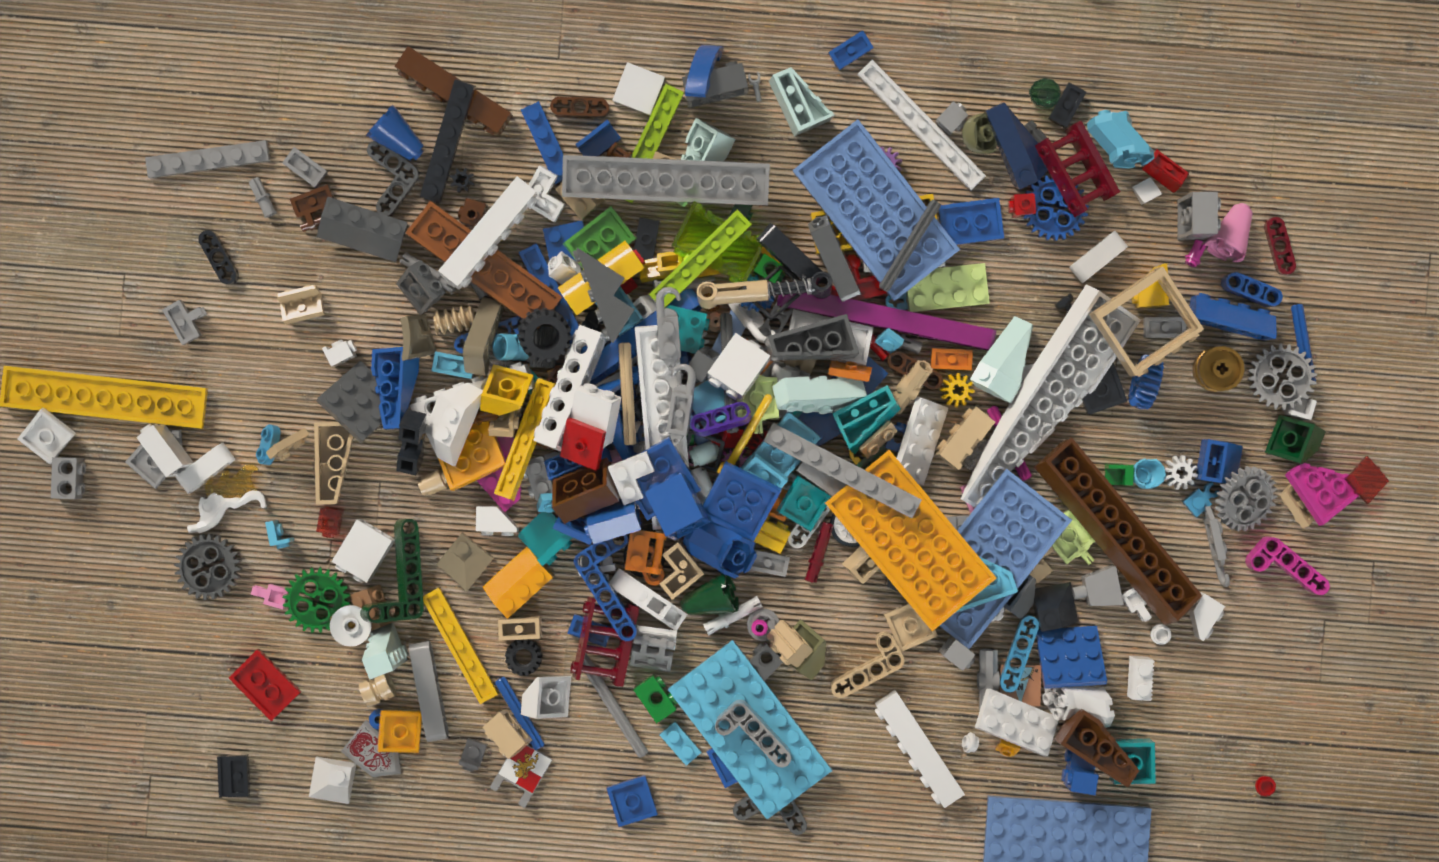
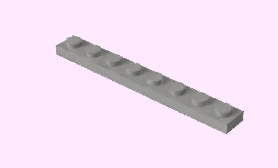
[764,423,922,518]

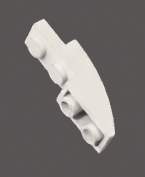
[609,568,688,630]

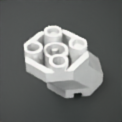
[1042,686,1115,728]

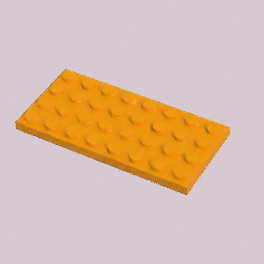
[825,450,996,631]

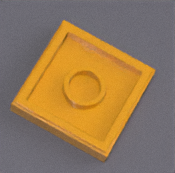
[377,710,422,753]

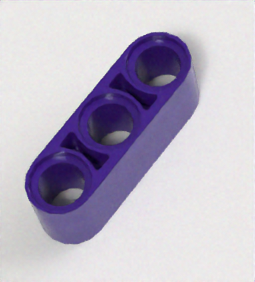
[691,402,752,437]

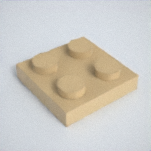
[884,603,938,652]

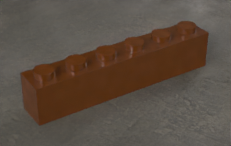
[395,46,513,136]

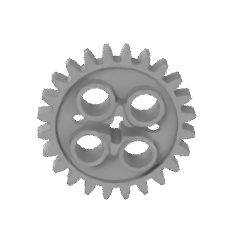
[1248,344,1317,410]
[1215,466,1278,531]

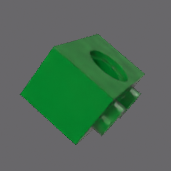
[633,674,677,724]

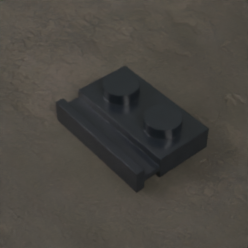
[217,754,250,798]

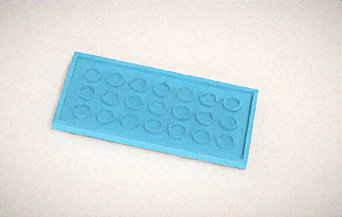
[668,640,832,819]

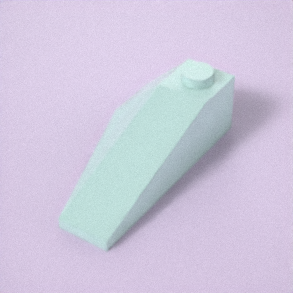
[970,316,1033,404]

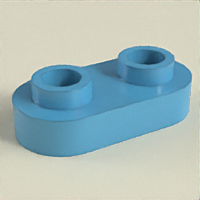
[256,424,281,465]

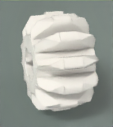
[1164,455,1198,490]

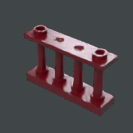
[1035,121,1120,217]
[570,596,639,687]

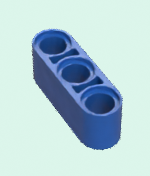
[1221,272,1283,307]

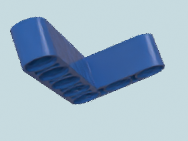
[574,534,638,641]

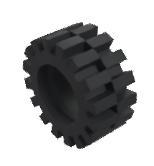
[505,639,543,676]

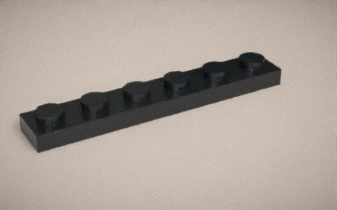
[420,79,476,204]

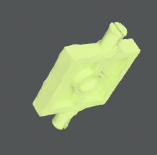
[737,375,779,434]
[1052,509,1095,565]

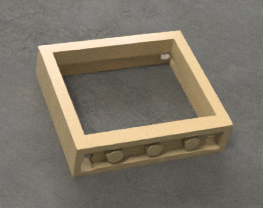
[1089,267,1204,377]

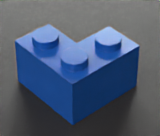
[1061,749,1099,795]

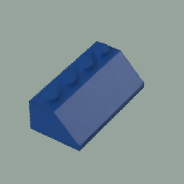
[1189,293,1277,341]

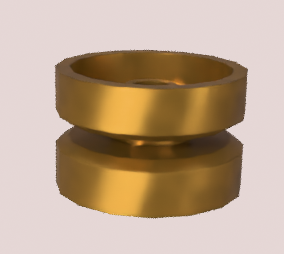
[1192,346,1245,392]

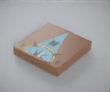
[999,664,1041,706]

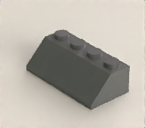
[317,197,408,262]

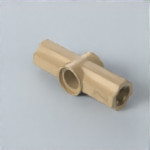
[893,360,933,415]

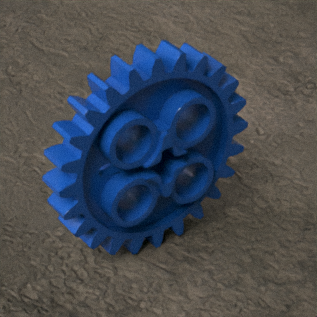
[1022,175,1089,241]

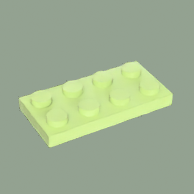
[906,263,990,312]

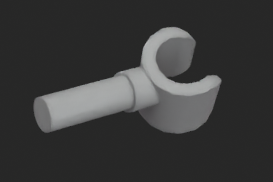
[748,72,762,102]

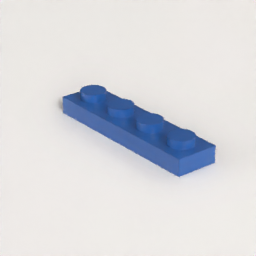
[521,101,564,185]

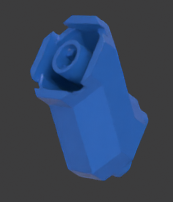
[683,522,757,578]

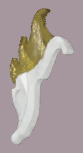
[187,465,267,533]

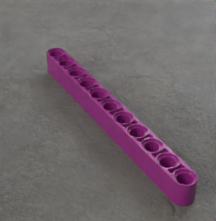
[777,293,997,351]

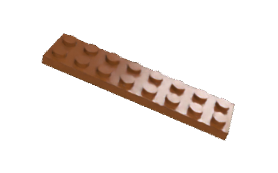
[405,201,563,330]

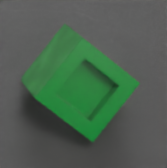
[1105,464,1134,486]

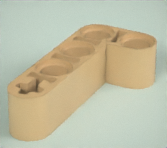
[830,631,904,698]

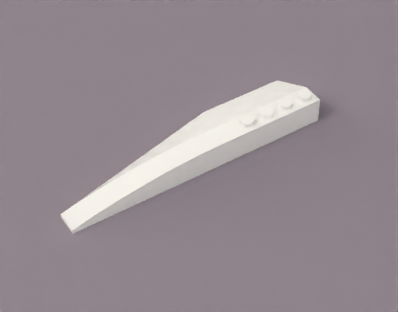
[961,285,1141,507]

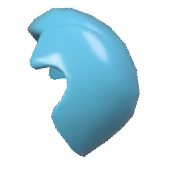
[1133,458,1166,489]

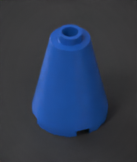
[366,105,424,161]

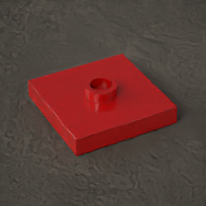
[560,417,606,471]

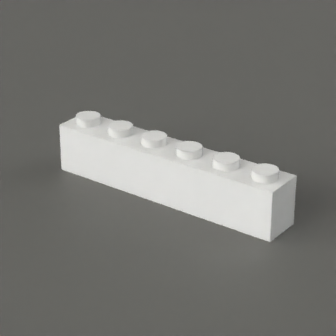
[438,176,537,290]
[875,690,965,808]

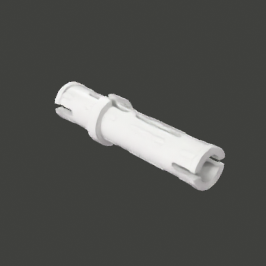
[703,596,763,636]

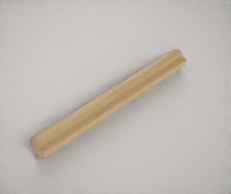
[618,343,636,445]

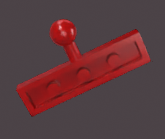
[830,254,888,301]

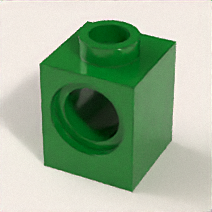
[753,254,786,283]

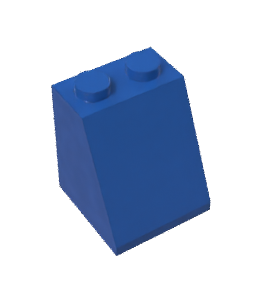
[645,472,712,540]

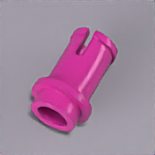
[1185,240,1207,267]
[751,619,768,636]

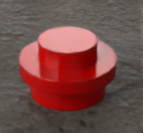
[1255,776,1276,797]

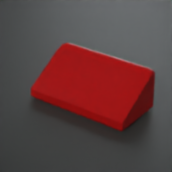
[1142,149,1189,193]

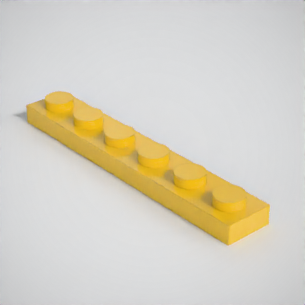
[494,378,556,501]
[423,587,499,704]

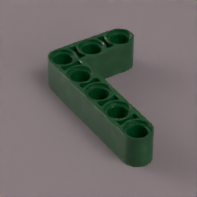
[360,518,424,623]

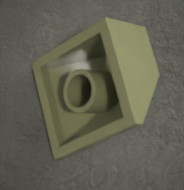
[778,619,827,680]

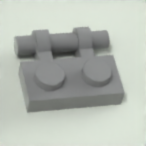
[630,635,675,672]

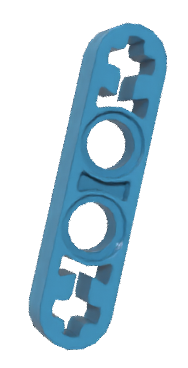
[1000,615,1039,692]

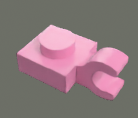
[251,584,289,609]

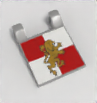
[490,745,553,808]

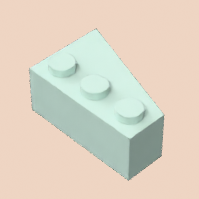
[769,67,835,137]

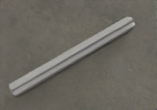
[583,653,648,758]

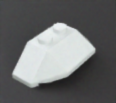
[425,383,483,466]

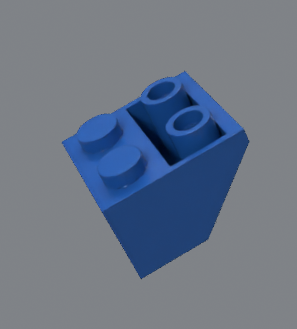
[1195,439,1243,484]

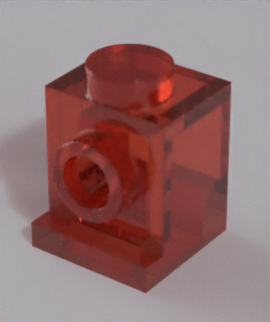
[316,507,344,538]

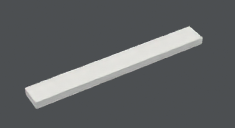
[857,60,986,191]

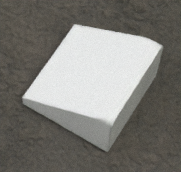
[1132,178,1162,205]

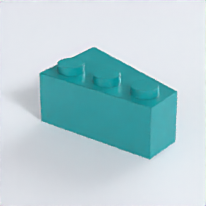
[832,385,901,455]

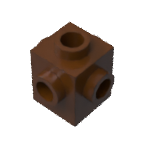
[458,198,488,230]

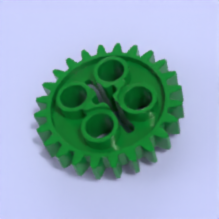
[282,566,350,633]

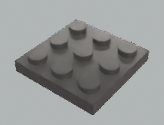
[316,361,382,443]

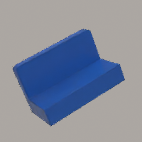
[575,120,621,156]

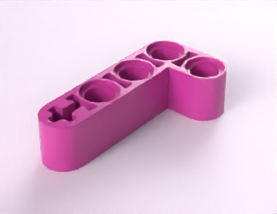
[1245,536,1330,595]

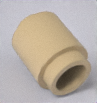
[418,469,448,496]

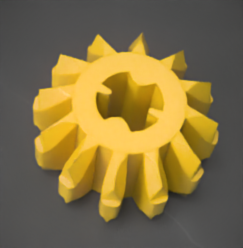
[940,373,975,408]

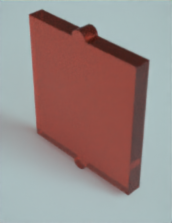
[1345,456,1389,504]

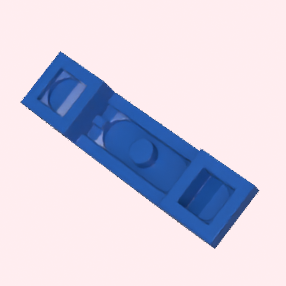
[685,45,724,98]

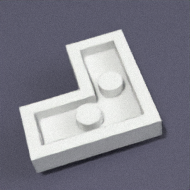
[529,166,566,222]
[608,451,655,505]

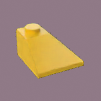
[1131,263,1169,309]
[480,364,533,416]

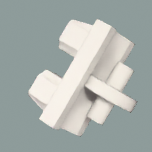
[578,553,616,584]

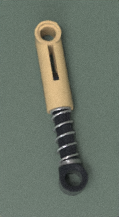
[697,272,832,309]

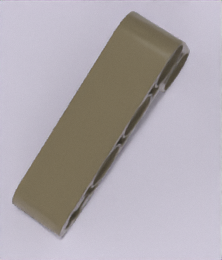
[463,297,504,376]

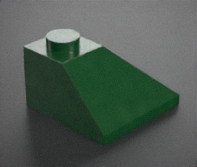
[1265,414,1326,464]

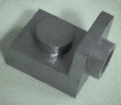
[458,738,488,772]

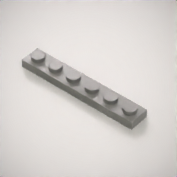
[145,140,271,179]

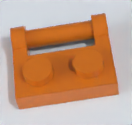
[624,530,667,575]

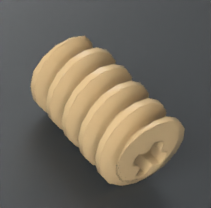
[434,305,476,335]

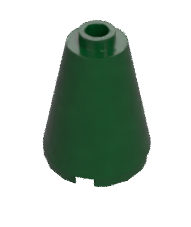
[680,573,739,615]

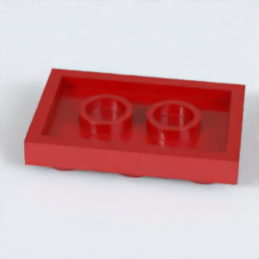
[229,649,302,721]

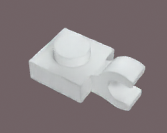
[1122,587,1152,622]

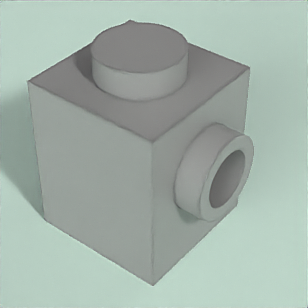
[935,101,968,136]

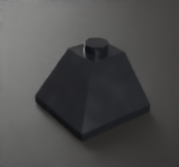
[1033,582,1078,632]

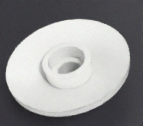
[330,605,372,647]

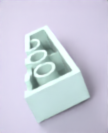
[772,376,867,414]
[362,623,409,680]

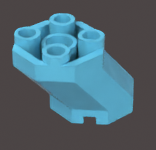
[1087,110,1155,169]

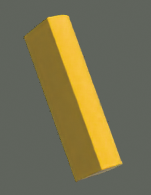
[558,241,644,315]

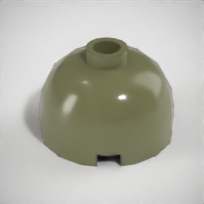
[962,113,998,154]

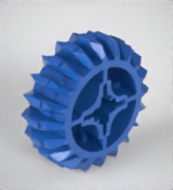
[1128,354,1164,409]

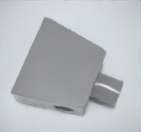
[1072,565,1124,606]

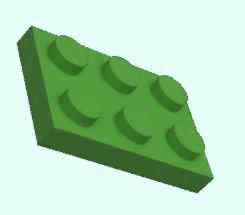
[563,206,636,269]

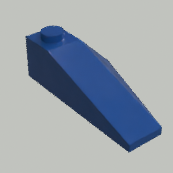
[371,347,420,430]

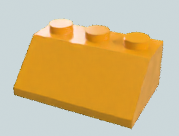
[483,547,555,619]

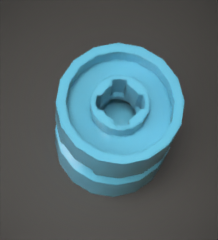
[492,333,529,361]

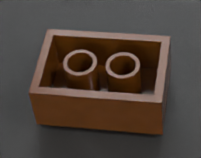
[552,457,619,524]

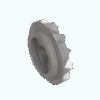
[747,608,779,641]

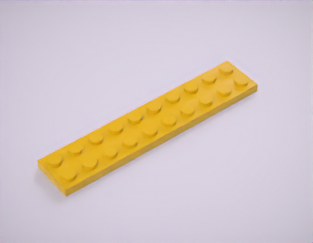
[0,366,208,429]

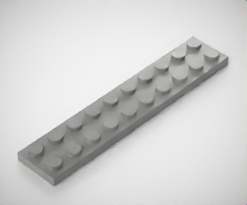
[562,155,770,206]

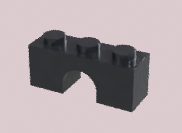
[396,409,427,476]

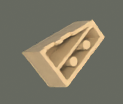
[936,406,995,470]

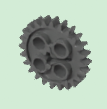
[174,534,242,600]

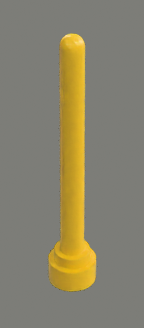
[717,394,772,473]

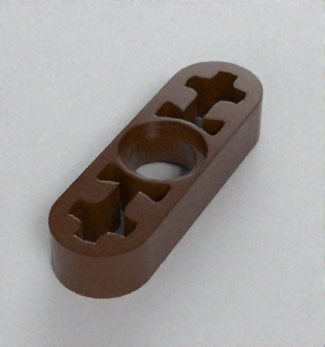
[550,97,610,118]

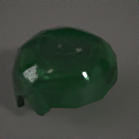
[1029,78,1061,110]

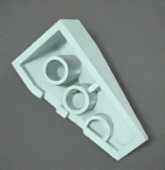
[677,118,736,207]

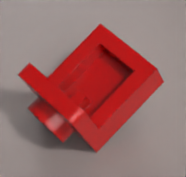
[1008,193,1036,218]

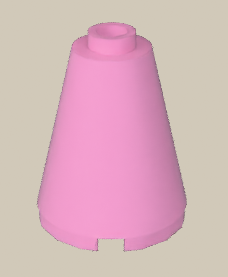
[1205,203,1253,263]

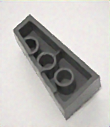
[764,314,859,361]

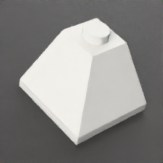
[521,676,571,719]
[309,757,356,804]

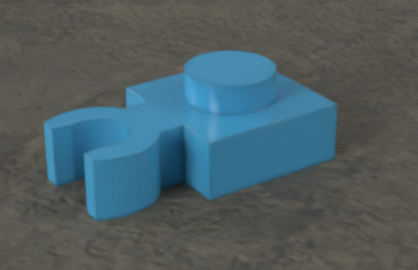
[1182,482,1220,517]

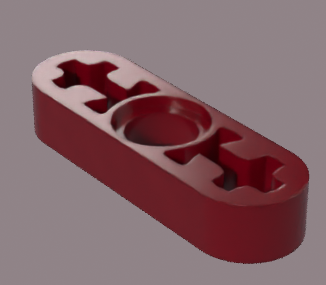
[1264,217,1296,275]

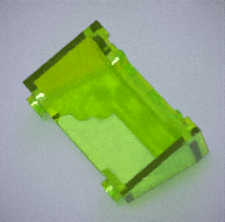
[671,201,763,283]

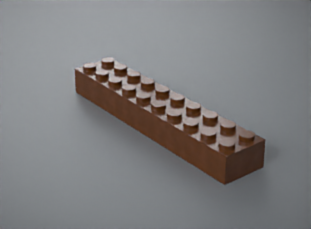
[1034,437,1203,625]

